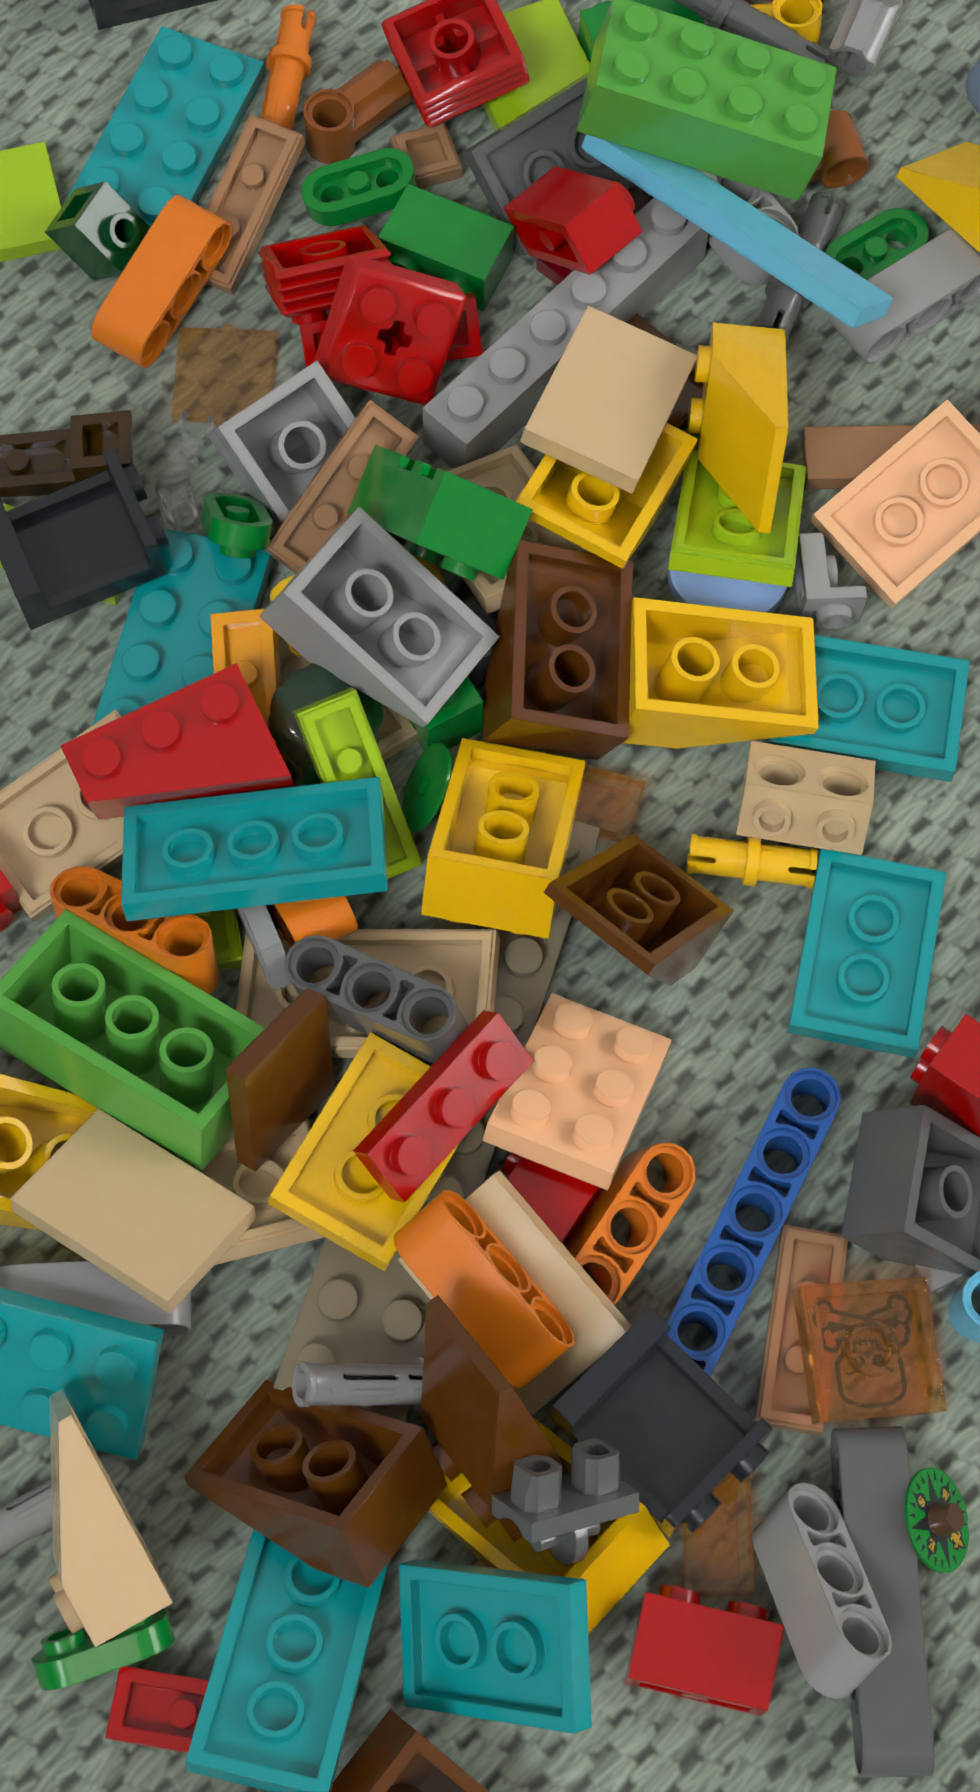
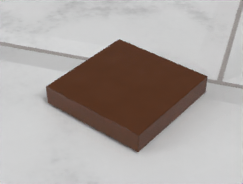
[225,988,335,1172]

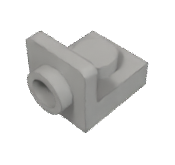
[793,533,867,631]

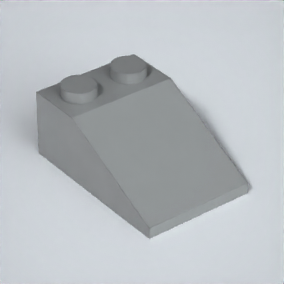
[208,361,355,528]
[259,507,500,727]

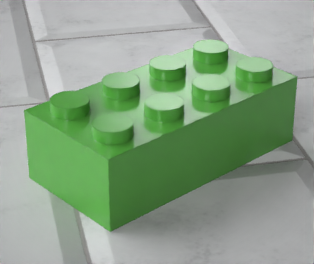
[576,0,837,201]
[0,910,265,1172]

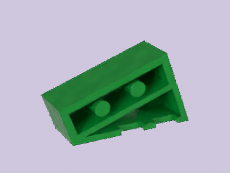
[347,445,533,582]

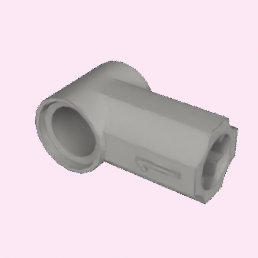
[827,0,903,79]

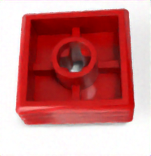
[381,0,530,127]
[258,225,392,324]
[314,254,466,405]

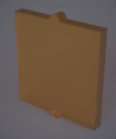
[171,324,276,427]

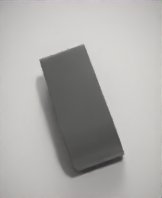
[285,935,468,1063]

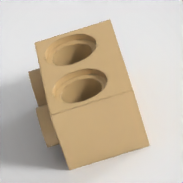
[736,741,876,855]

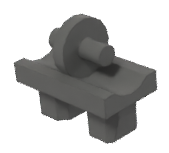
[492,1438,639,1566]

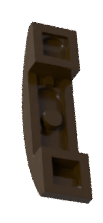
[0,410,133,498]

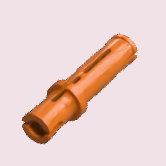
[260,4,317,131]

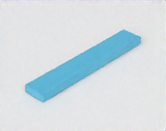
[581,134,893,328]

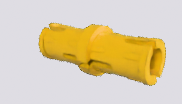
[686,833,818,889]

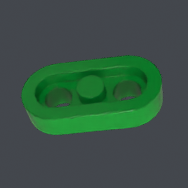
[301,148,418,226]
[825,208,929,280]
[200,493,273,559]
[31,1609,175,1690]

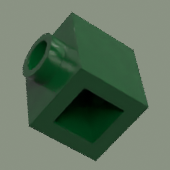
[45,181,151,280]

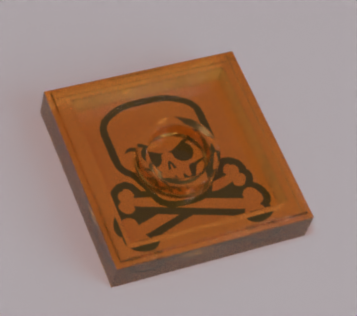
[793,1276,947,1425]

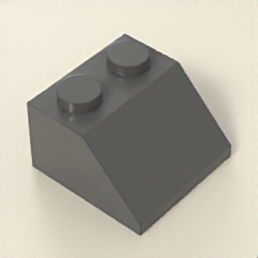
[841,1105,980,1277]

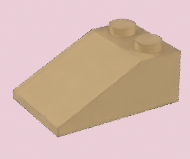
[48,1389,173,1647]

